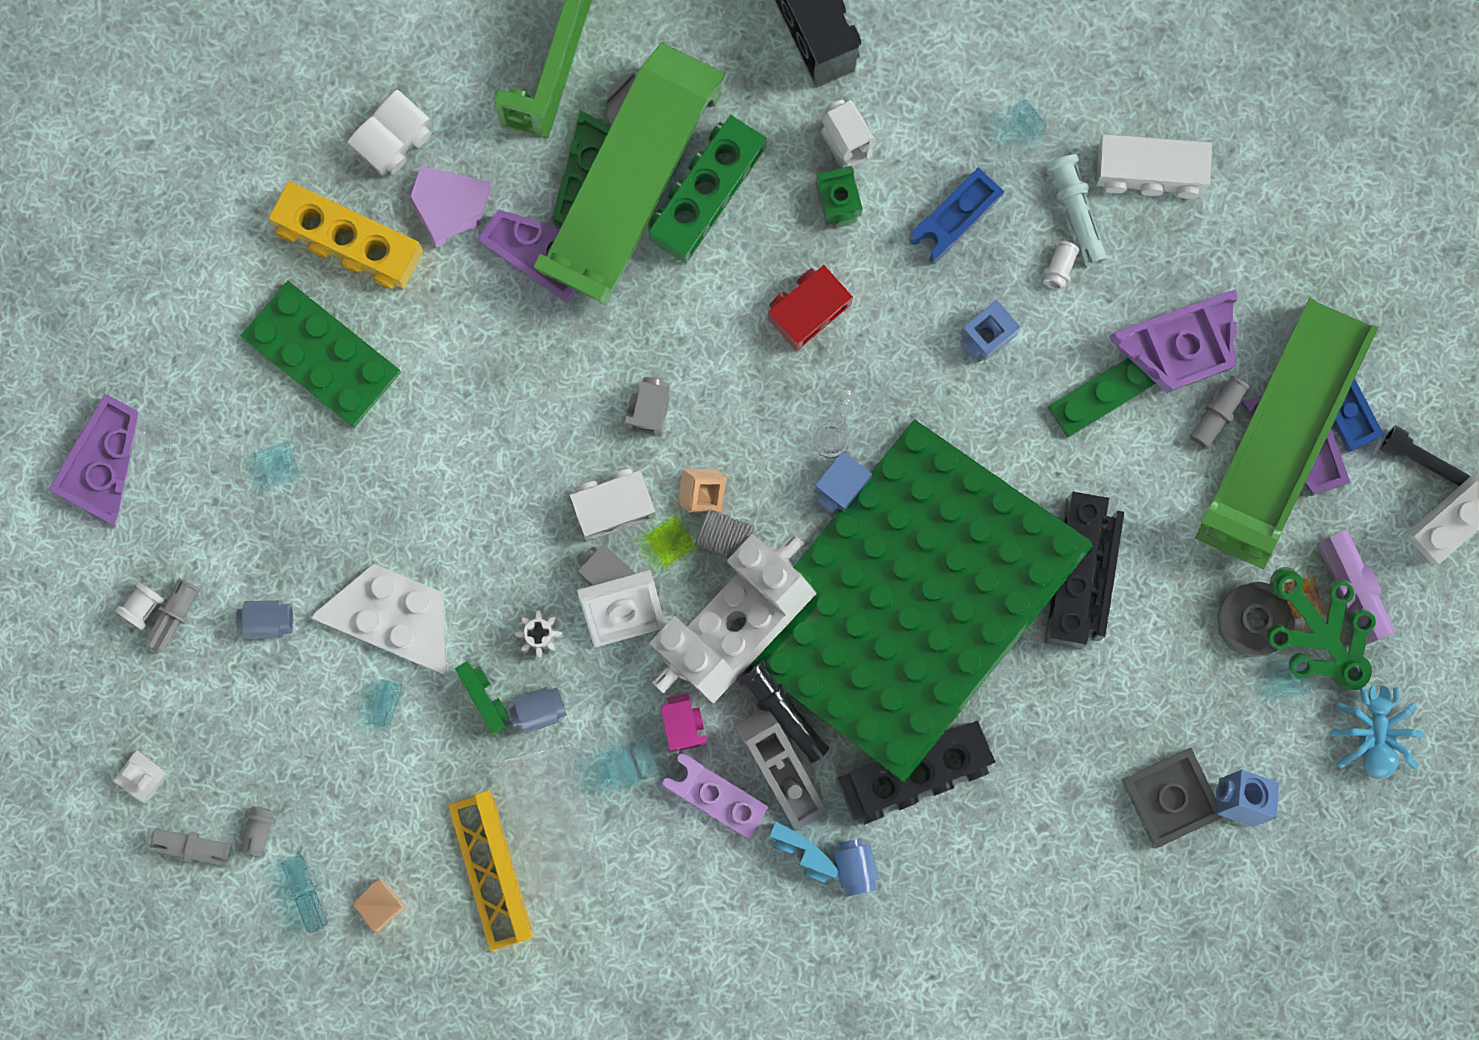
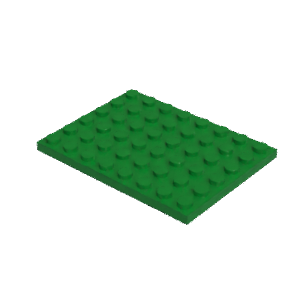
[750,419,1093,783]

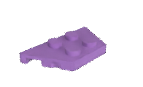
[1109,289,1237,393]

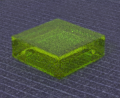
[645,516,697,568]

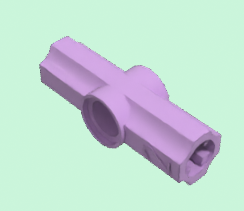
[1316,530,1396,645]

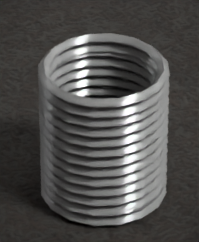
[695,509,754,559]

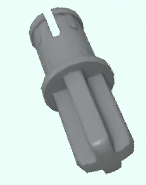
[146,578,200,653]

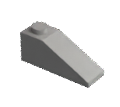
[734,709,828,831]

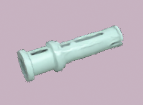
[1047,154,1108,267]

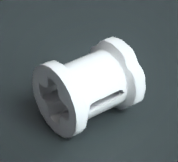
[115,580,165,630]

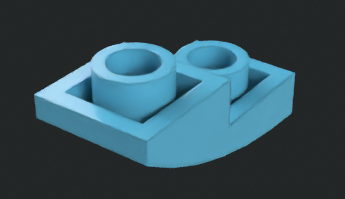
[769,822,838,883]

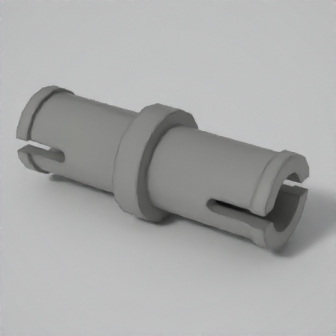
[1190,376,1250,450]
[150,828,232,867]

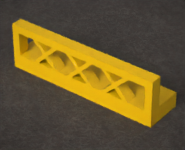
[448,790,535,952]

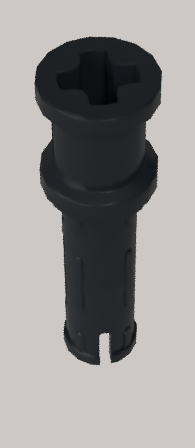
[736,659,830,763]

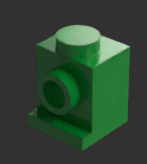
[816,166,863,227]

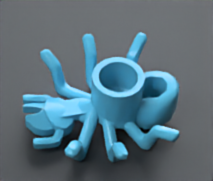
[1330,685,1424,779]

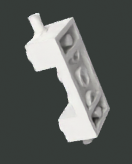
[649,533,817,704]

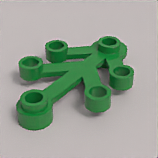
[1267,567,1376,690]

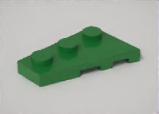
[552,110,610,226]

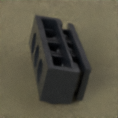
[1044,491,1125,649]
[836,720,996,825]

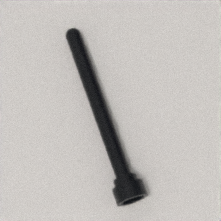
[1380,425,1471,486]

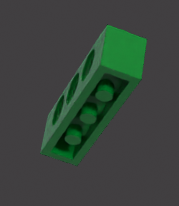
[647,114,767,264]

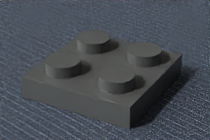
[1121,748,1223,849]

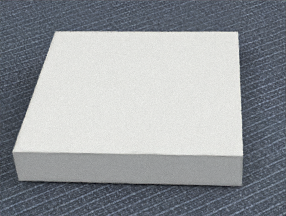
[577,570,666,648]

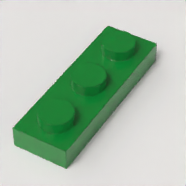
[1048,358,1156,438]

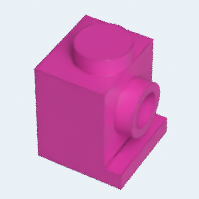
[661,694,707,753]

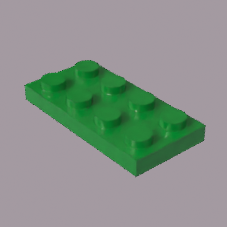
[240,280,401,428]

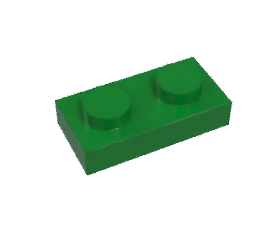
[455,661,509,736]

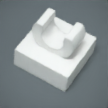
[113,750,169,804]

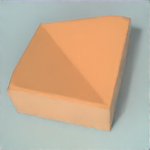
[679,469,727,512]
[353,878,407,933]

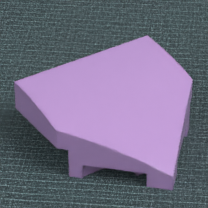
[411,166,491,247]

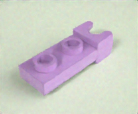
[660,752,769,839]

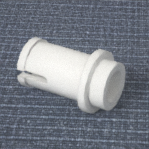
[1042,241,1079,290]

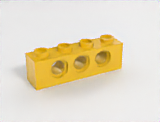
[268,180,423,290]

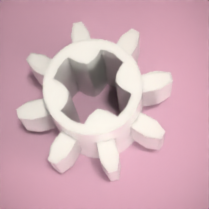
[515,611,563,659]

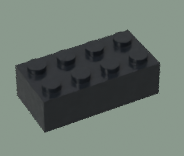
[774,0,862,88]

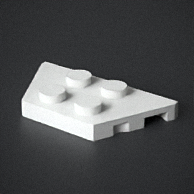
[312,564,447,675]

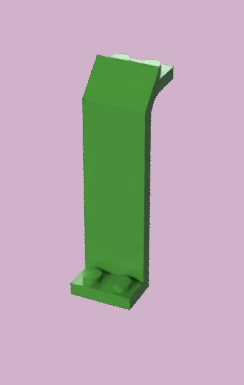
[494,0,592,139]
[534,42,726,306]
[1195,298,1379,570]

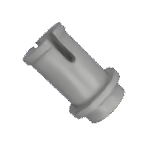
[239,806,276,856]

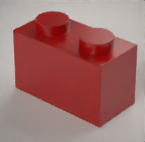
[768,265,853,351]

